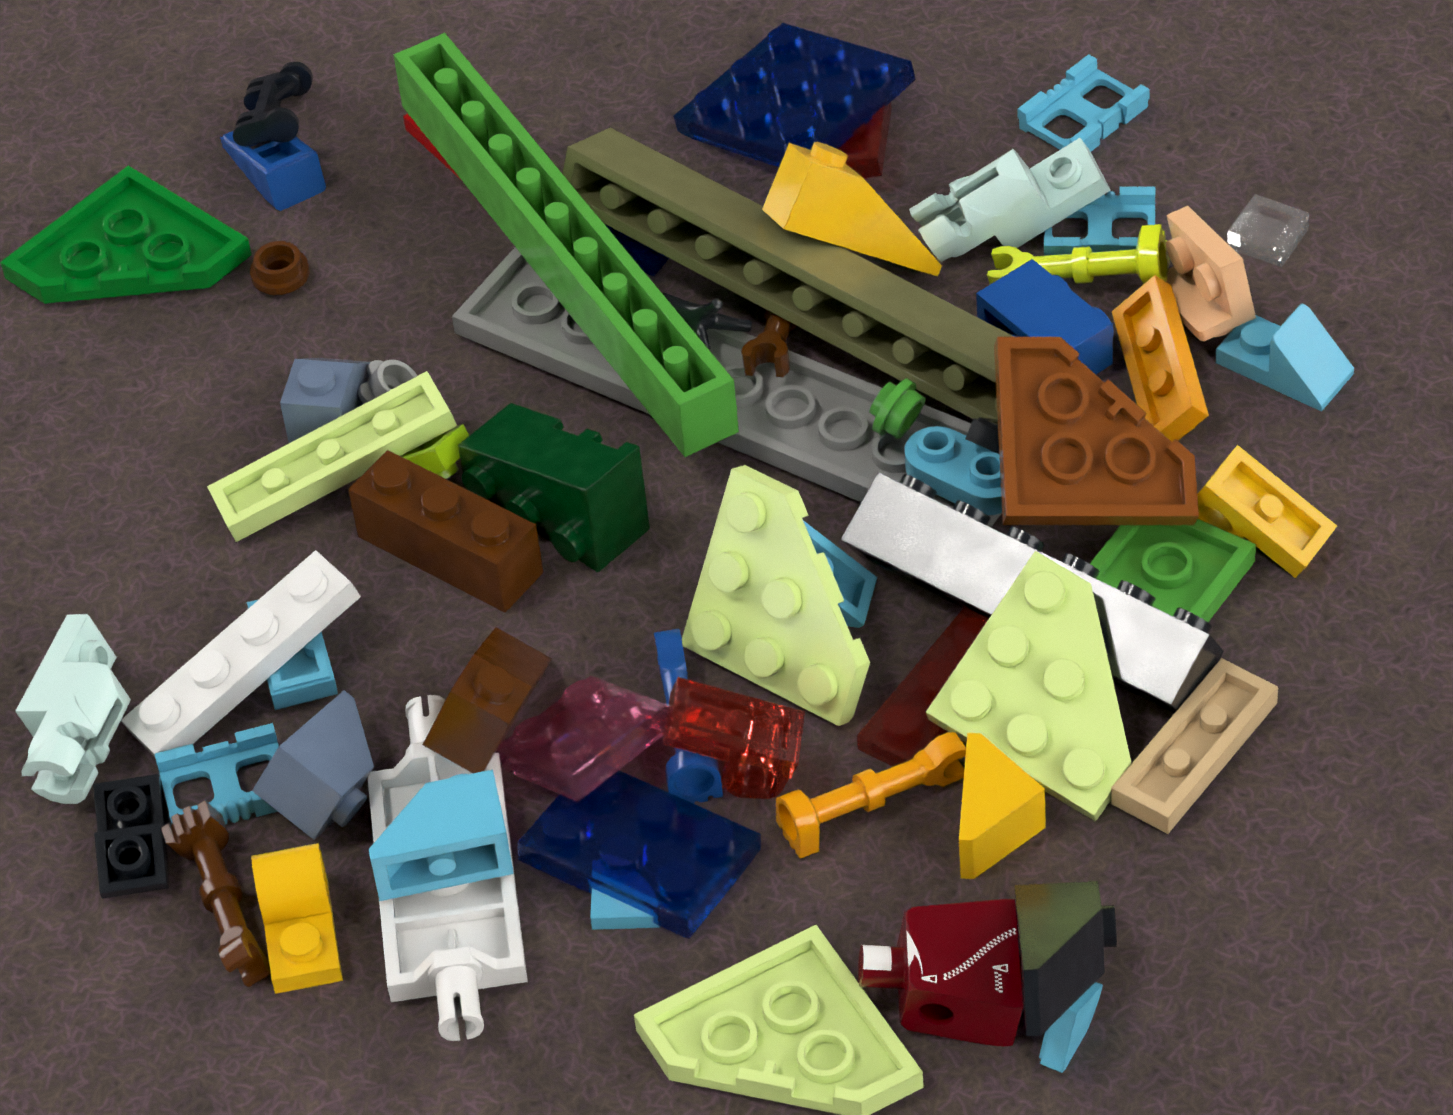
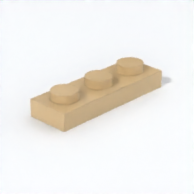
[1111,658,1278,834]

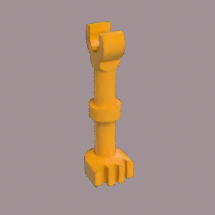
[776,732,966,859]

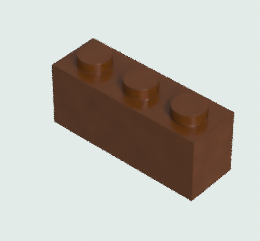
[348,450,544,613]

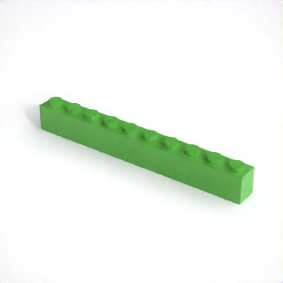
[394,33,739,457]

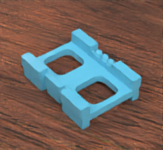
[1017,54,1150,152]
[1044,187,1155,256]
[155,723,279,824]

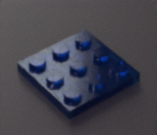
[673,23,916,167]

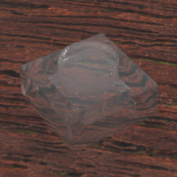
[1228,194,1309,267]

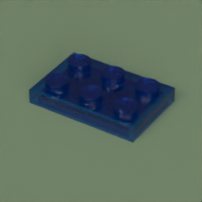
[517,758,761,939]

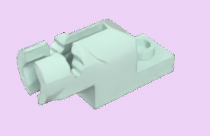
[909,138,1111,262]
[15,614,131,804]

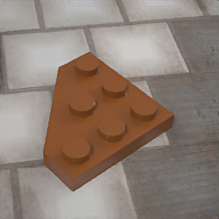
[994,337,1199,525]

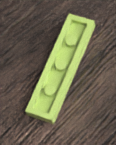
[207,371,457,542]

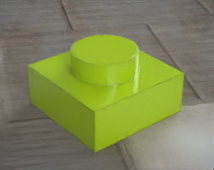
[401,424,469,479]

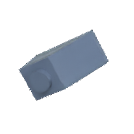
[280,358,370,443]
[252,690,374,840]

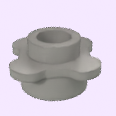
[358,360,417,404]

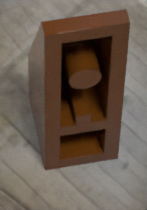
[422,627,552,773]

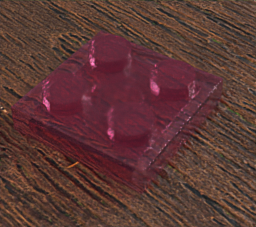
[496,676,676,802]

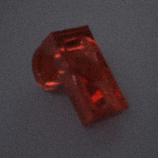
[663,677,805,799]

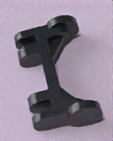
[233,62,313,147]

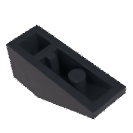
[1015,881,1117,1036]

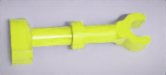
[987,224,1170,284]

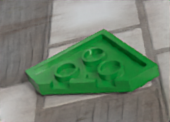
[0,165,252,304]

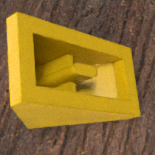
[959,733,1046,879]

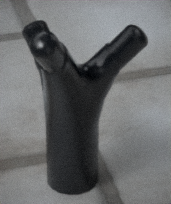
[662,293,752,350]

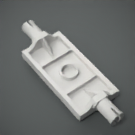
[367,695,528,1041]

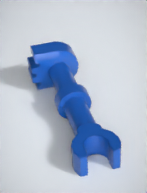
[654,629,723,805]

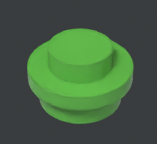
[869,378,926,439]

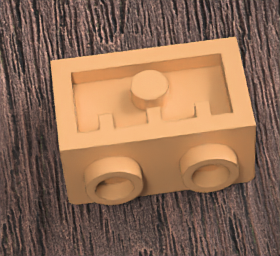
[1166,206,1256,341]

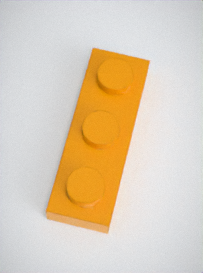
[1112,275,1209,442]

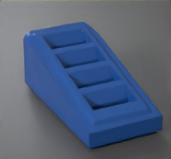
[220,131,326,211]

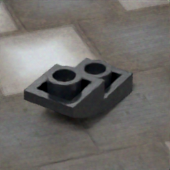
[93,774,169,899]

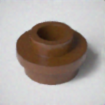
[250,241,310,295]

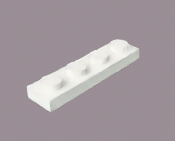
[121,550,361,757]

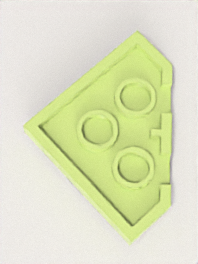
[682,465,870,726]
[926,551,1132,821]
[634,925,924,1115]

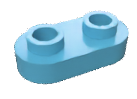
[905,426,1002,515]

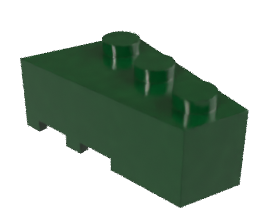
[458,403,650,573]

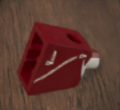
[858,899,1023,1047]

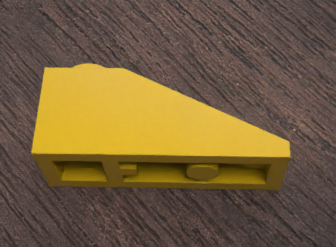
[762,142,942,277]

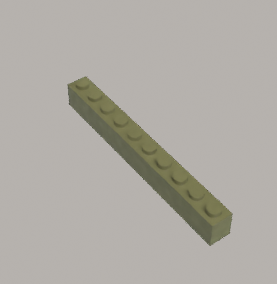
[563,127,1014,419]

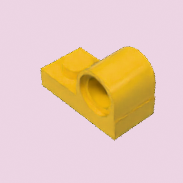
[1197,445,1337,578]
[251,843,343,994]

